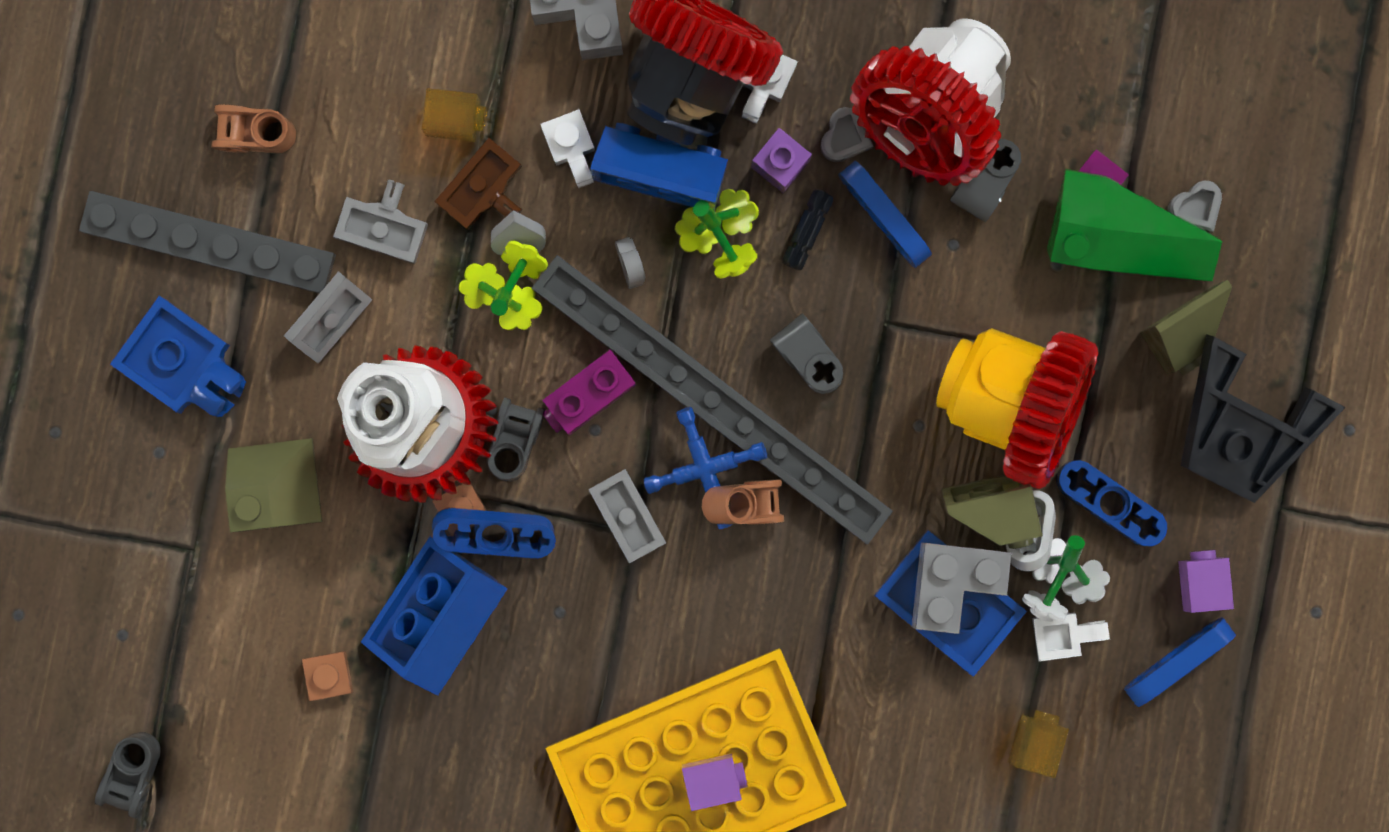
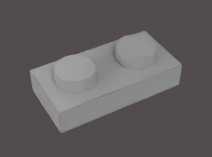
[284,271,372,363]
[588,469,666,564]

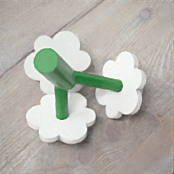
[1022,535,1110,622]

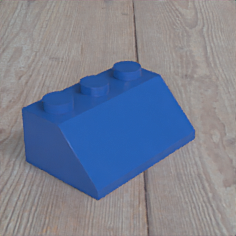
[590,123,728,211]
[361,536,508,696]

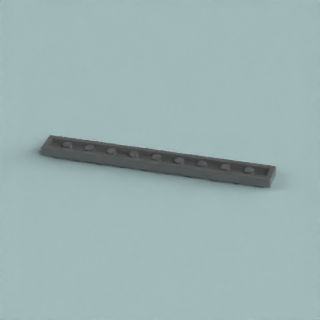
[532,255,893,545]

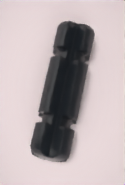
[782,189,833,271]

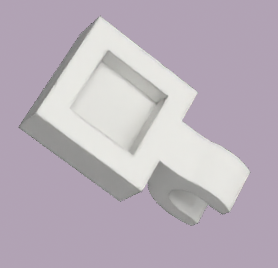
[742,55,798,124]
[540,109,595,188]
[1032,612,1110,661]

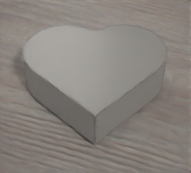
[820,107,873,162]
[1168,181,1222,233]
[491,210,546,255]
[615,237,645,289]

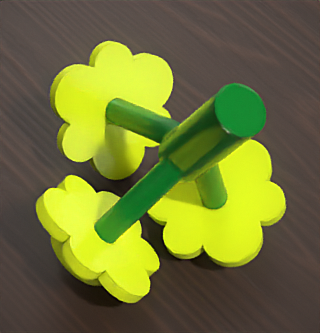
[675,189,759,279]
[459,241,548,330]

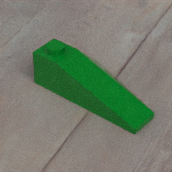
[1047,169,1222,281]

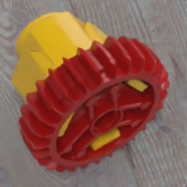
[936,328,1098,489]

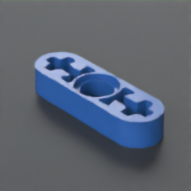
[838,161,932,268]
[1056,460,1167,546]
[432,508,556,558]
[1124,617,1236,707]

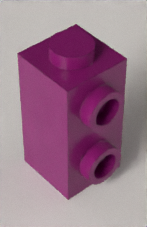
[542,349,637,436]

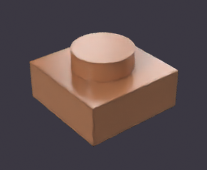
[432,480,487,536]
[302,651,353,701]

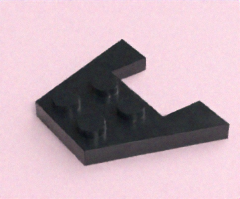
[1181,334,1346,503]

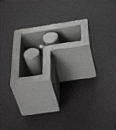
[530,0,623,60]
[912,543,1012,634]

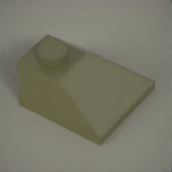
[1140,280,1232,376]
[225,438,323,532]
[941,474,1043,549]

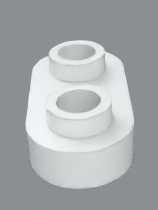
[1006,490,1056,571]

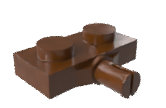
[434,138,523,230]

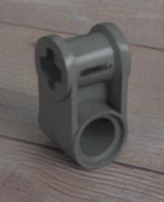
[950,139,1021,222]
[770,313,843,394]
[488,397,545,482]
[95,732,161,819]

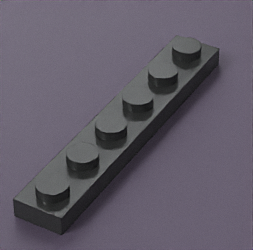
[79,191,336,294]

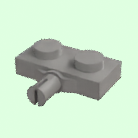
[333,180,428,264]

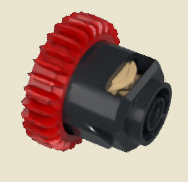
[627,0,783,145]

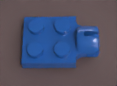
[110,296,246,417]

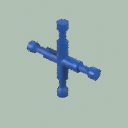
[644,407,767,529]

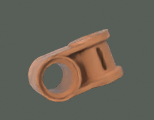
[211,105,296,154]
[702,479,784,524]

